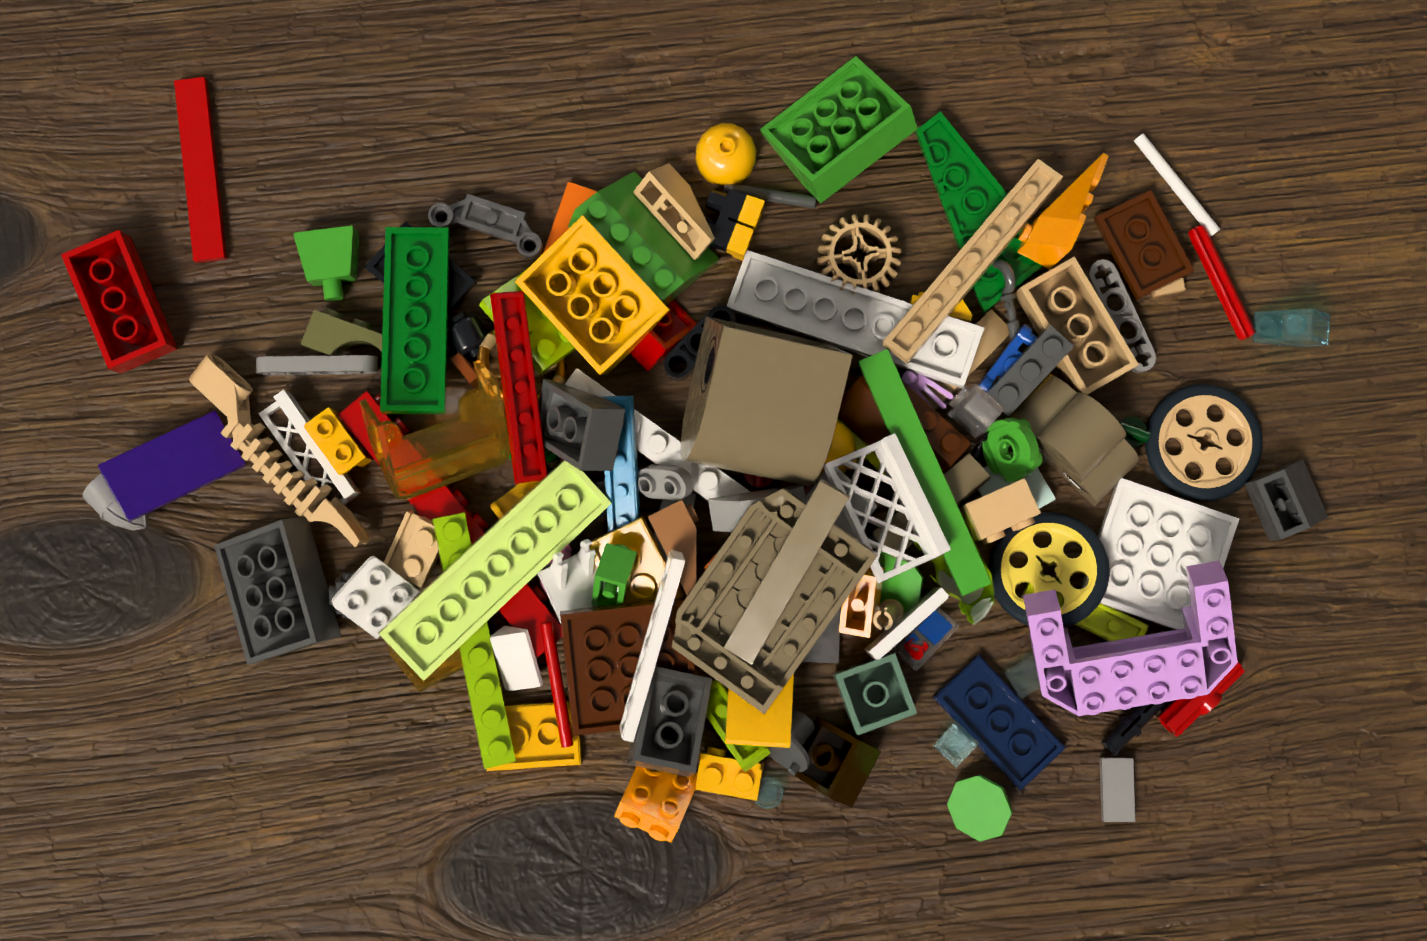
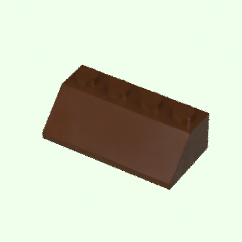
[838,375,971,474]

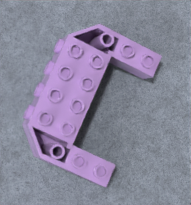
[1023,561,1238,716]

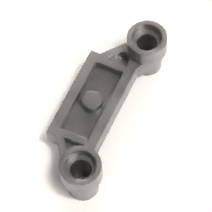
[428,194,543,259]

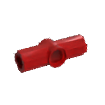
[1156,662,1245,737]

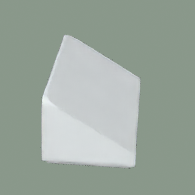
[490,626,543,691]

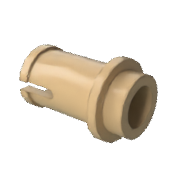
[873,599,904,630]

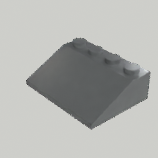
[214,516,341,665]

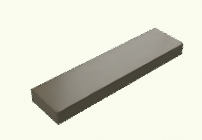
[872,453,991,559]

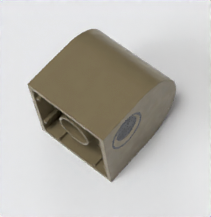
[681,316,853,487]

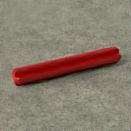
[1188,225,1255,340]

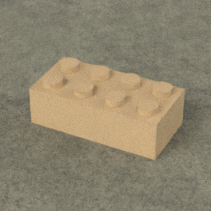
[1015,256,1139,395]

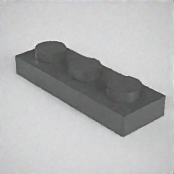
[984,324,1074,417]

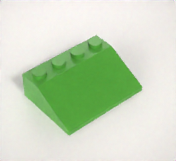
[760,56,918,203]
[568,171,719,305]

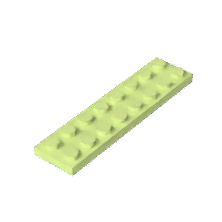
[378,460,611,681]

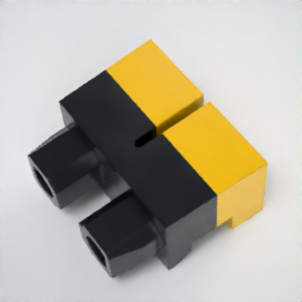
[705,189,765,261]

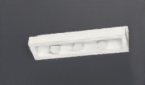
[258,390,361,505]

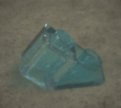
[1253,308,1330,347]

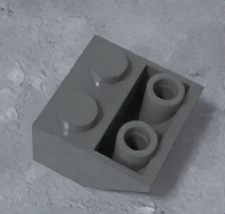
[1245,459,1328,541]

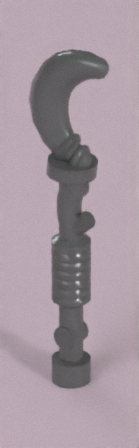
[992,260,1024,353]

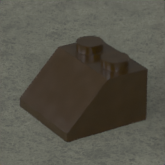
[795,716,881,808]

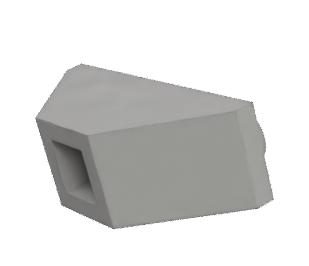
[708,485,806,532]

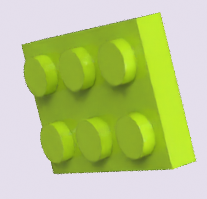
[479,269,576,375]

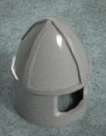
[82,474,149,530]

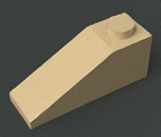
[633,163,715,260]

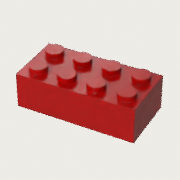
[61,230,178,374]

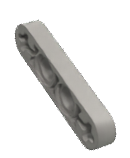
[1086,259,1156,374]
[256,355,378,375]

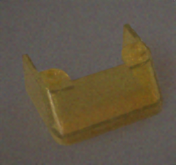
[359,360,511,500]

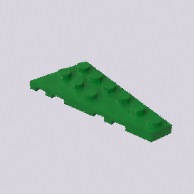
[915,111,1043,314]

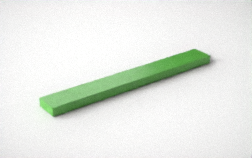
[858,349,992,596]

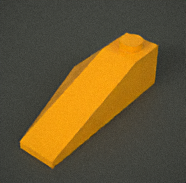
[1017,153,1109,270]

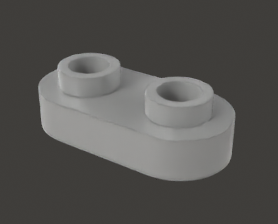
[637,464,694,501]

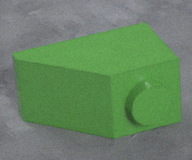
[591,543,637,607]

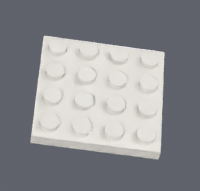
[1081,478,1239,630]

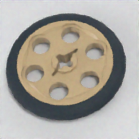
[1145,384,1263,501]

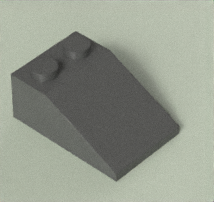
[539,379,625,471]
[627,666,712,777]

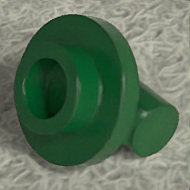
[1119,417,1151,448]

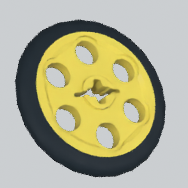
[989,512,1110,628]

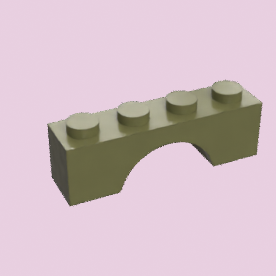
[301,308,382,356]

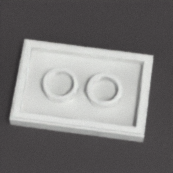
[864,587,949,660]

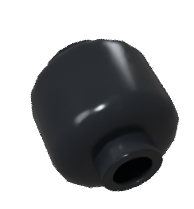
[447,311,489,360]

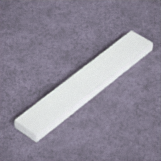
[619,550,685,742]

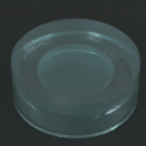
[754,776,783,809]

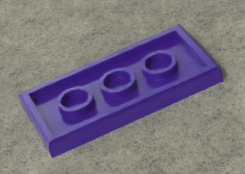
[98,411,245,522]

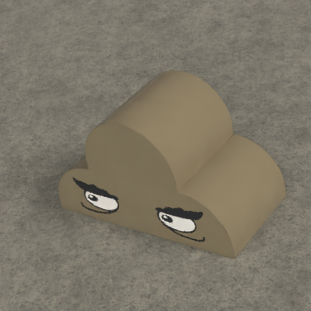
[1007,375,1139,506]

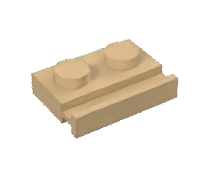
[384,510,439,588]

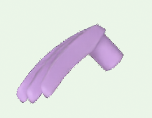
[902,370,953,409]

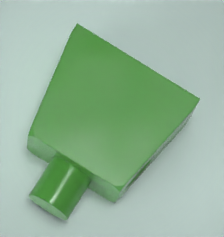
[293,225,359,301]

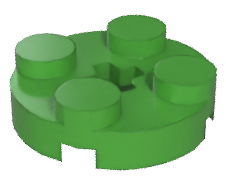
[982,418,1043,482]

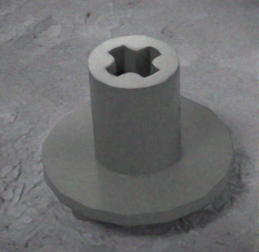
[767,711,815,776]

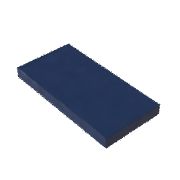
[933,654,1066,791]

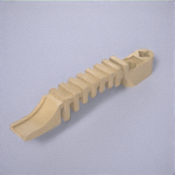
[189,353,371,547]

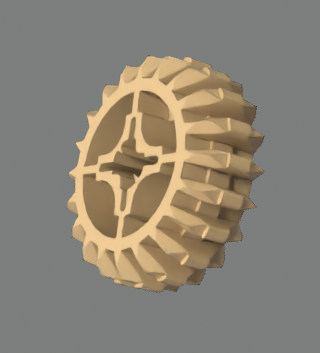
[817,214,901,294]

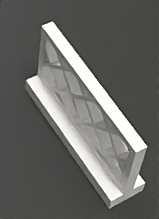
[823,433,951,583]

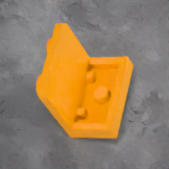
[614,766,698,843]

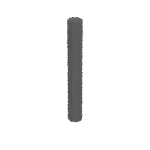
[724,184,816,209]

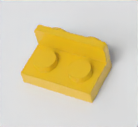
[304,407,373,475]
[695,747,765,801]

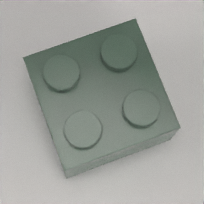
[833,652,917,735]

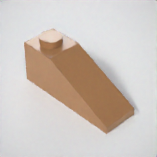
[648,500,699,596]

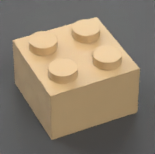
[959,478,1041,545]

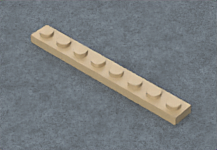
[882,159,1063,364]

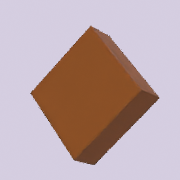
[450,352,482,387]

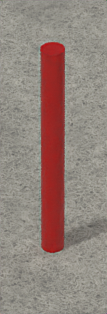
[540,621,574,748]

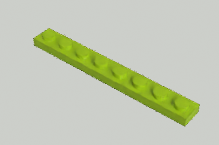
[432,512,516,769]

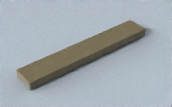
[724,479,850,665]

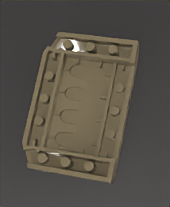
[672,488,878,714]

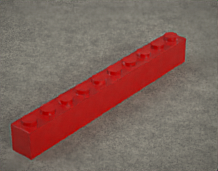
[338,391,563,657]

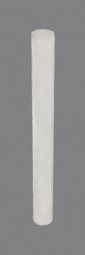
[1134,133,1220,237]

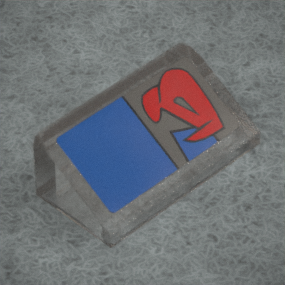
[892,607,959,671]

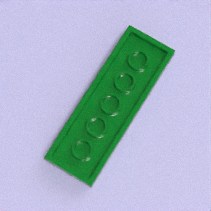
[380,227,450,414]

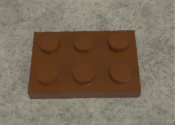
[1094,190,1195,301]

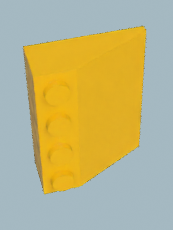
[514,215,670,375]

